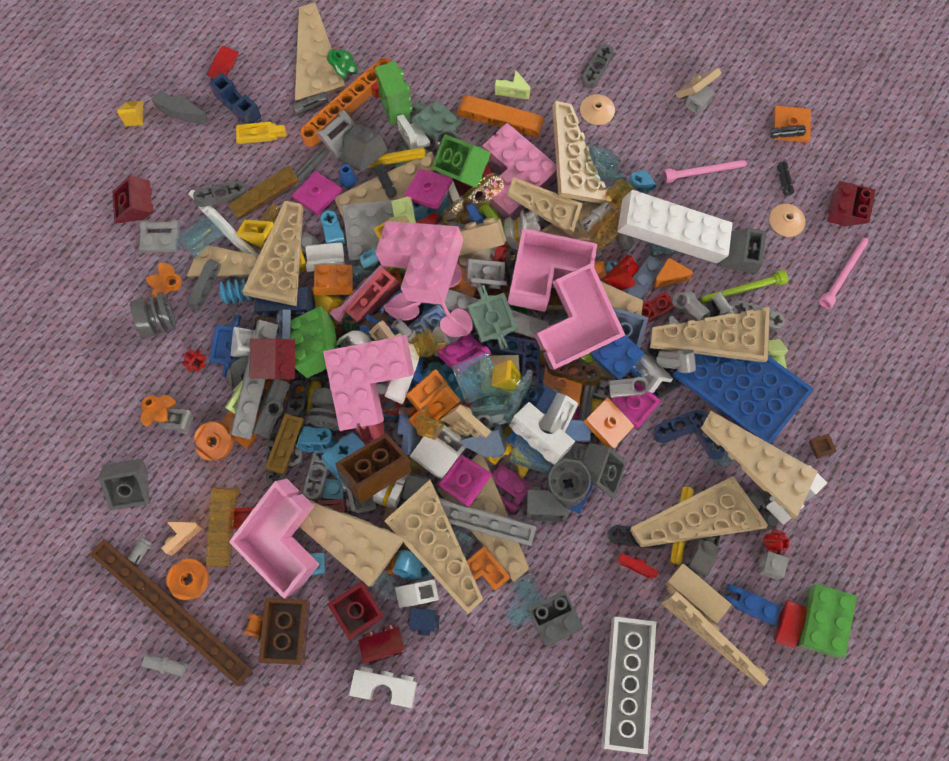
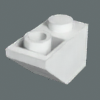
[395,579,439,608]

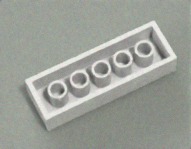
[617,190,732,263]
[601,617,656,754]

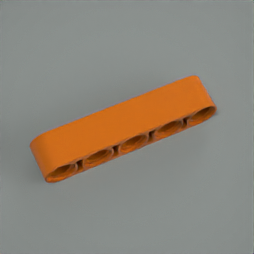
[457,95,544,138]

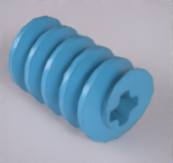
[219,278,255,305]

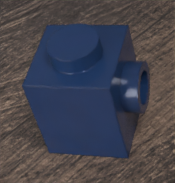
[409,608,440,636]

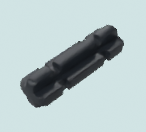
[770,125,806,139]
[777,162,794,196]
[374,164,397,198]

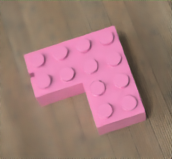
[482,123,557,220]
[375,221,463,305]
[508,228,597,312]
[534,263,625,369]
[323,335,414,431]
[229,479,320,599]

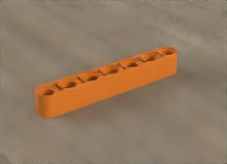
[300,58,391,147]

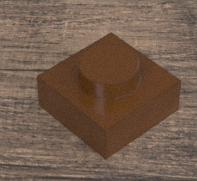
[809,434,837,459]

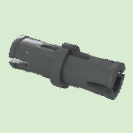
[292,92,329,115]

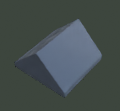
[613,307,648,349]

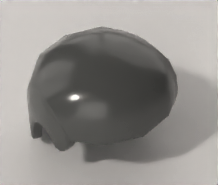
[616,232,635,252]

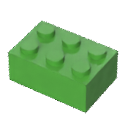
[375,61,413,126]
[431,134,491,188]
[290,306,338,378]
[797,584,857,658]

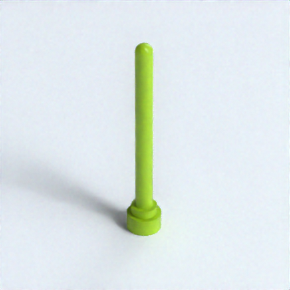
[700,269,788,303]

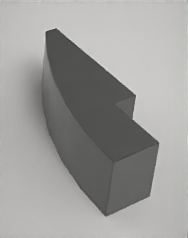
[151,90,209,124]

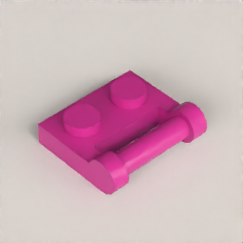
[438,334,491,375]
[492,463,532,515]

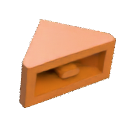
[653,258,693,288]

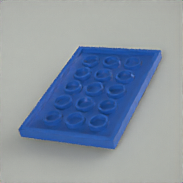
[673,354,814,444]

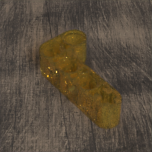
[442,173,504,226]
[590,179,636,250]
[206,486,240,568]

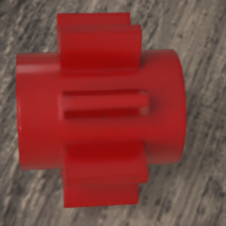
[181,348,207,372]
[763,529,789,555]

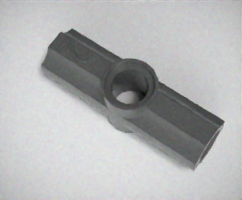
[252,379,290,439]

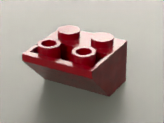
[827,181,876,226]

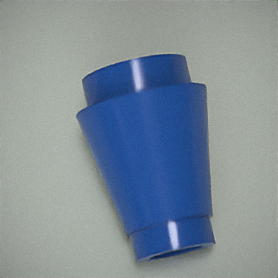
[339,164,357,187]

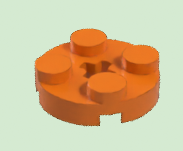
[194,421,235,461]
[166,559,209,601]

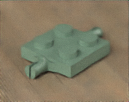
[412,101,462,141]
[467,285,518,350]

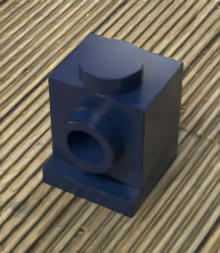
[524,381,557,414]

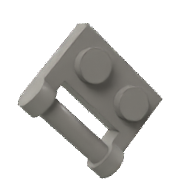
[316,110,356,158]
[139,220,180,252]

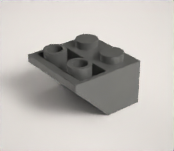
[720,228,766,274]
[528,590,584,647]

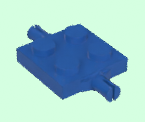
[209,314,253,377]
[590,335,645,380]

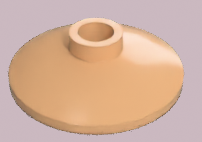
[580,94,615,125]
[769,204,805,237]

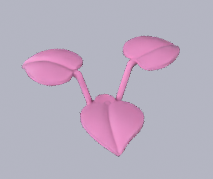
[384,263,473,337]

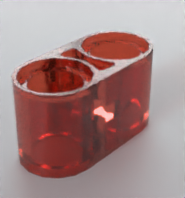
[380,395,418,416]

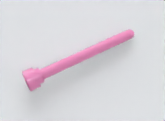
[662,160,747,184]
[818,238,869,309]
[328,265,390,324]

